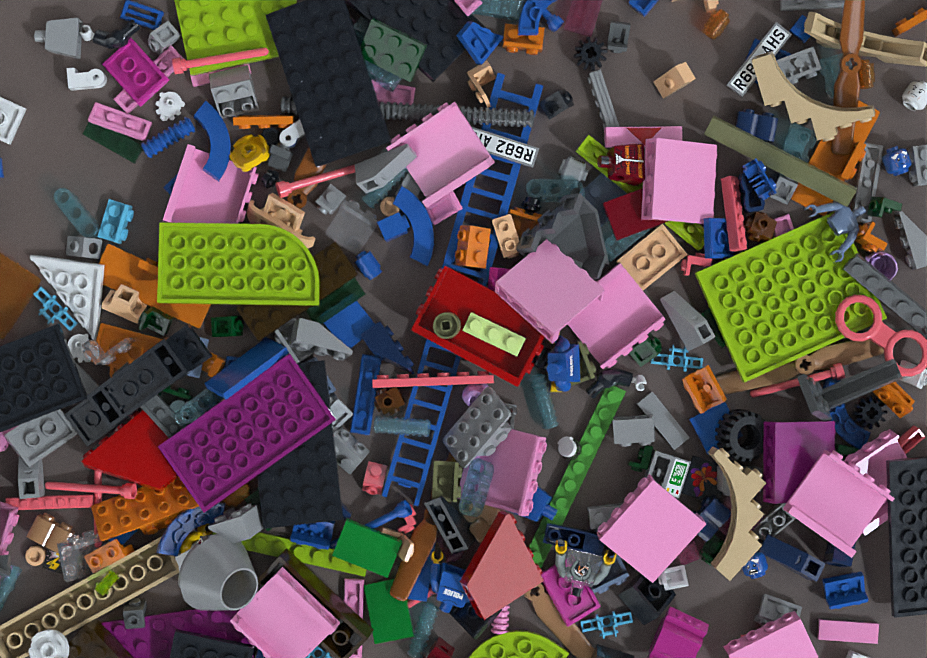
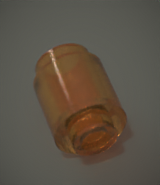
[702,9,730,40]
[857,59,876,89]
[223,483,252,507]

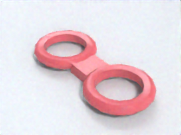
[835,294,927,377]

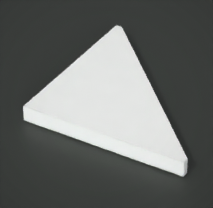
[30,255,105,341]

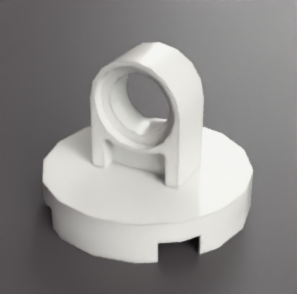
[29,629,69,658]

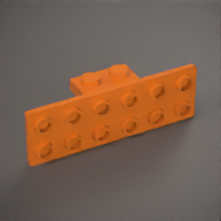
[791,101,880,216]
[99,244,211,328]
[91,477,199,541]

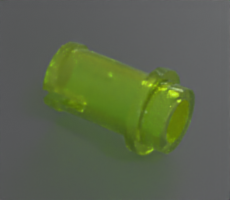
[94,569,120,596]

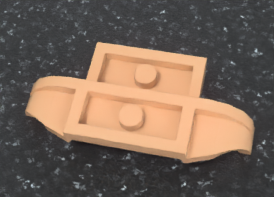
[247,193,316,248]

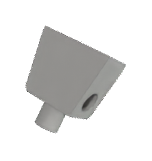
[34,18,83,59]

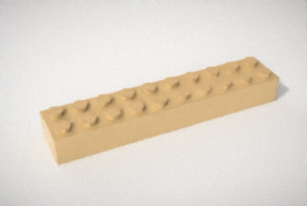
[0,536,179,658]

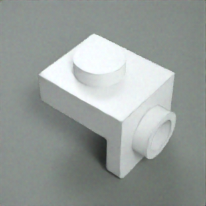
[900,360,927,389]
[658,565,689,591]

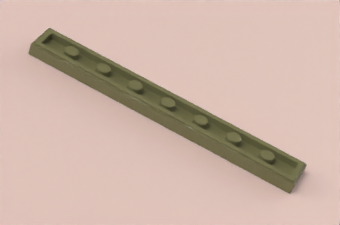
[704,116,857,207]

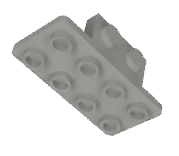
[443,387,512,468]

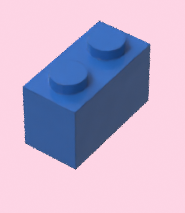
[377,212,410,242]

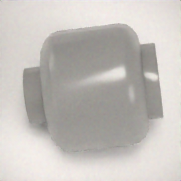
[558,156,589,185]

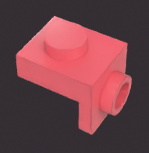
[681,253,712,276]
[362,461,388,495]
[397,504,417,534]

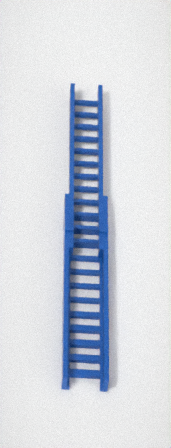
[382,73,543,506]

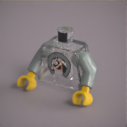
[555,540,617,597]

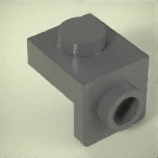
[607,21,631,53]
[268,143,293,172]
[123,598,147,629]

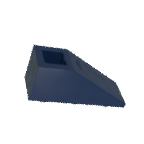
[360,321,415,375]
[543,523,604,556]
[758,534,825,582]

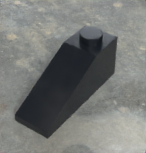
[424,496,476,555]

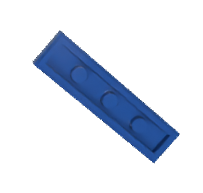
[350,354,382,435]

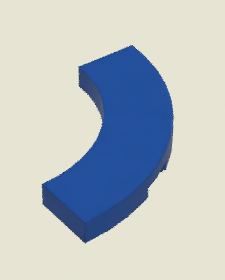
[518,0,557,35]
[193,101,231,182]
[392,186,434,266]
[823,377,871,449]
[156,503,226,556]

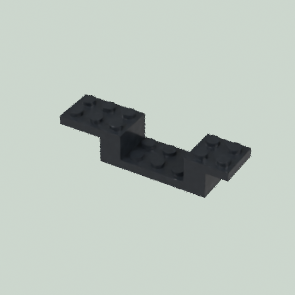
[64,324,212,447]

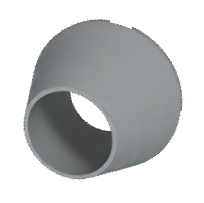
[178,534,258,611]

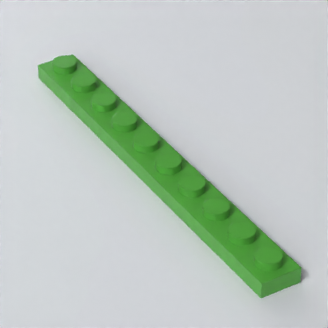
[529,386,626,568]

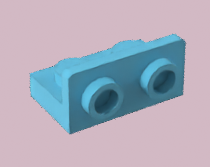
[97,199,134,244]

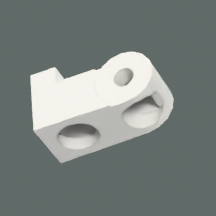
[67,68,107,91]
[280,119,305,148]

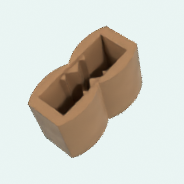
[26,513,75,555]

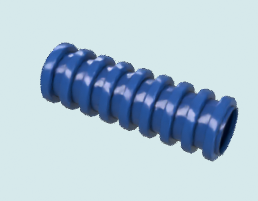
[141,117,195,158]

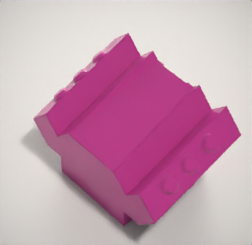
[647,606,709,658]

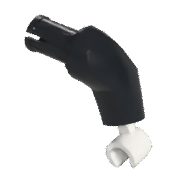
[79,19,140,49]
[586,368,647,399]

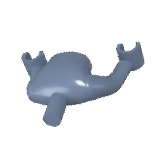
[804,202,866,262]

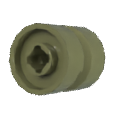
[433,312,461,339]

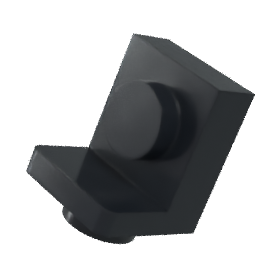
[539,89,574,120]

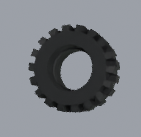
[715,409,766,462]

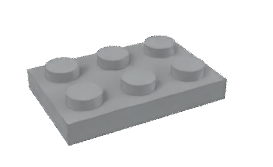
[4,409,78,468]

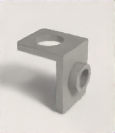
[66,236,102,259]

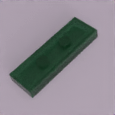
[82,122,143,164]
[306,278,366,324]

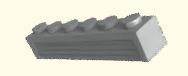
[587,69,620,129]

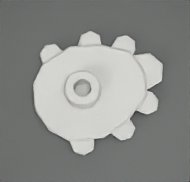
[155,92,185,121]
[68,334,94,363]

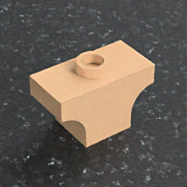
[654,62,696,99]
[101,284,147,324]

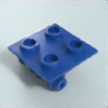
[743,158,777,200]

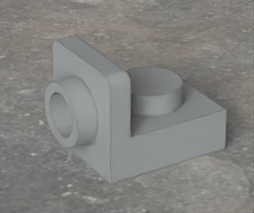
[147,21,181,56]
[770,173,798,205]
[315,184,347,215]

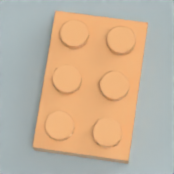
[616,224,688,290]

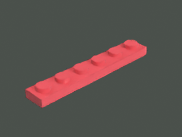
[372,371,494,388]

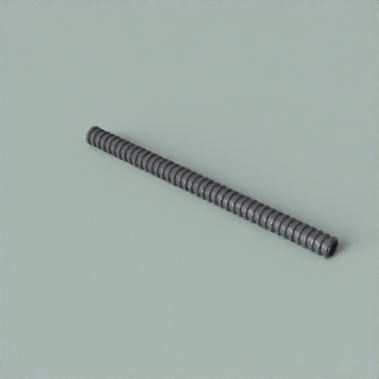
[280,96,534,128]

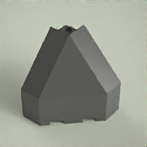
[516,193,610,280]

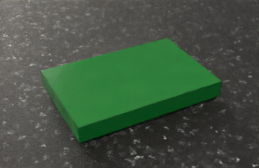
[332,519,402,578]
[364,579,414,644]

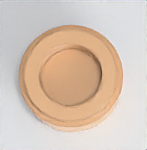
[380,197,400,217]
[25,545,47,566]

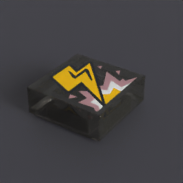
[42,549,68,574]

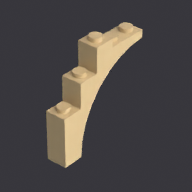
[804,12,927,67]
[752,51,875,142]
[708,447,766,581]

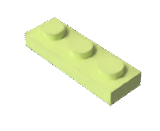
[462,312,526,356]

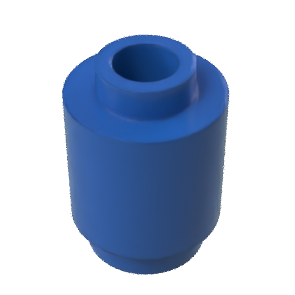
[354,250,382,281]

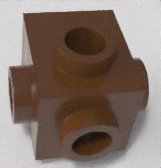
[744,212,777,243]
[374,387,406,416]

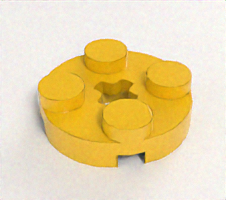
[229,134,270,172]

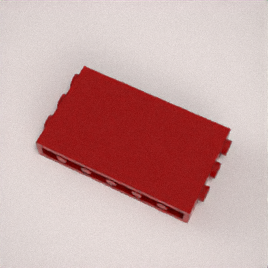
[411,266,544,387]

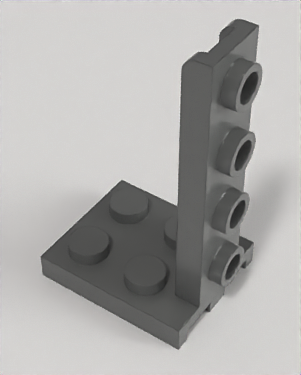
[797,359,902,421]

